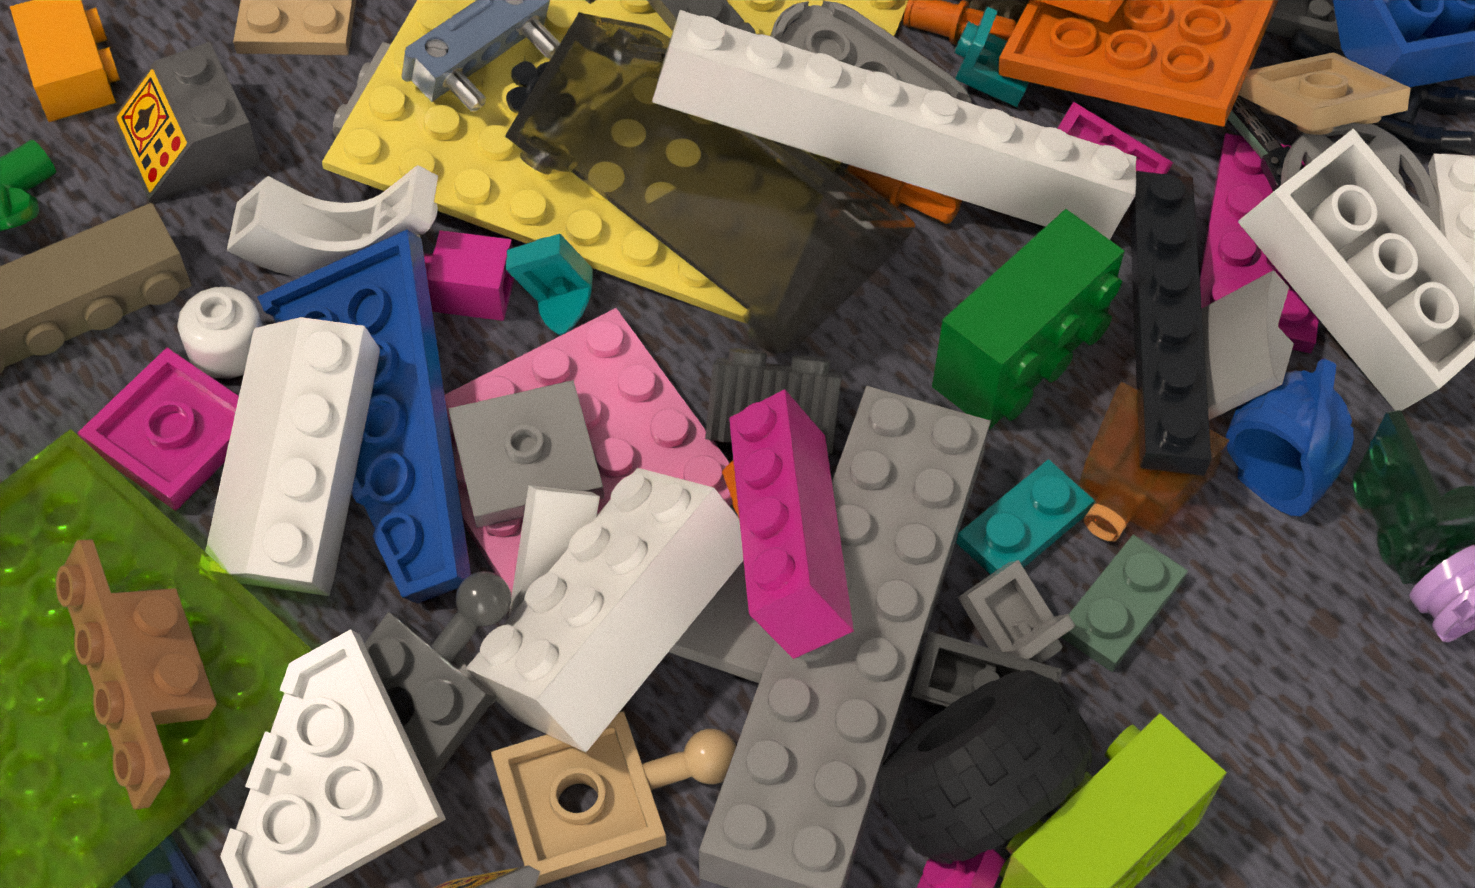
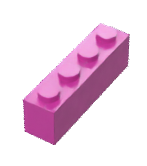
[729,389,854,659]

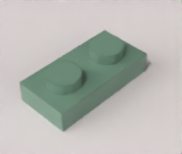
[1061,535,1188,672]

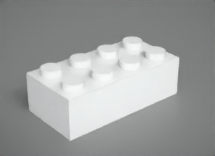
[1238,128,1475,413]
[466,468,743,752]

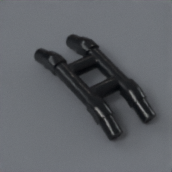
[1288,29,1475,155]

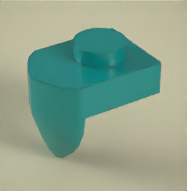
[506,234,593,336]

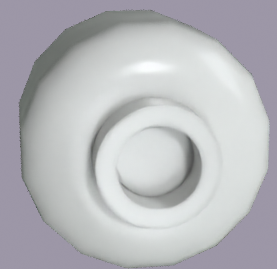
[177,287,263,379]

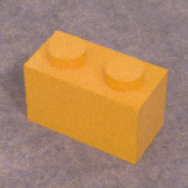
[10,0,121,122]

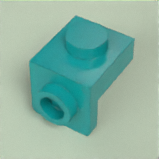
[954,6,1029,107]

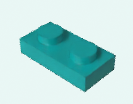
[956,459,1095,575]

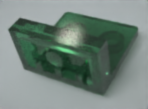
[1353,410,1475,584]

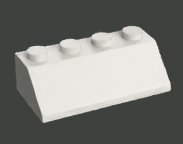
[200,317,380,596]

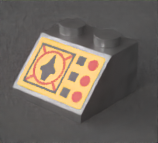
[113,42,261,204]

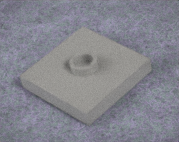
[448,380,604,528]

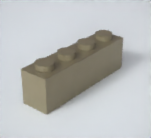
[0,203,192,373]

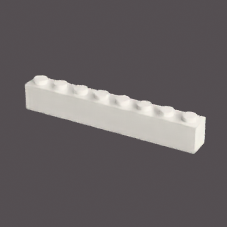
[652,10,1136,240]

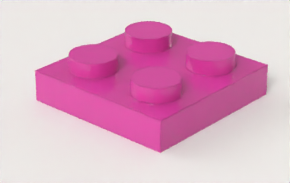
[77,348,239,511]

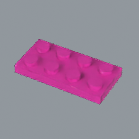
[1199,133,1319,353]

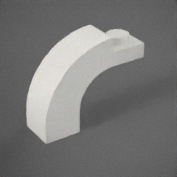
[227,165,438,276]

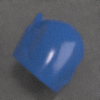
[1225,358,1354,516]

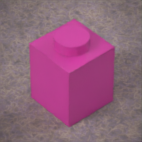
[424,230,514,321]

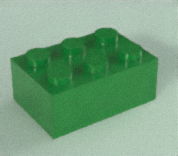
[932,209,1125,430]

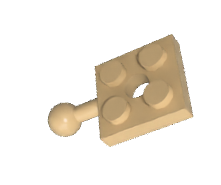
[491,711,736,887]

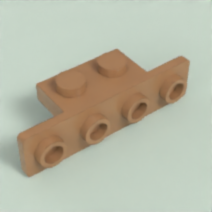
[56,539,217,809]

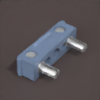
[401,0,562,112]

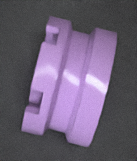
[1409,545,1475,642]

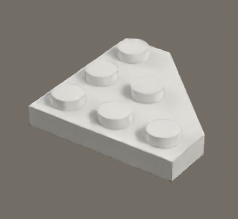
[220,629,446,888]

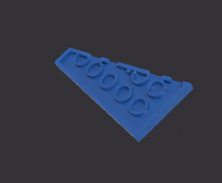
[257,230,471,603]

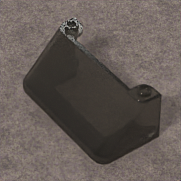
[505,12,916,354]

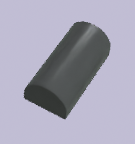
[911,632,1062,709]

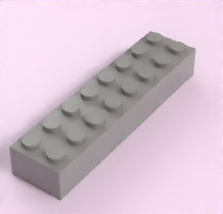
[699,386,991,888]

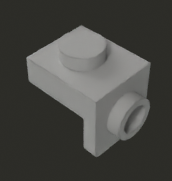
[957,560,1076,663]

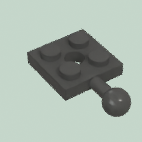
[364,571,511,785]

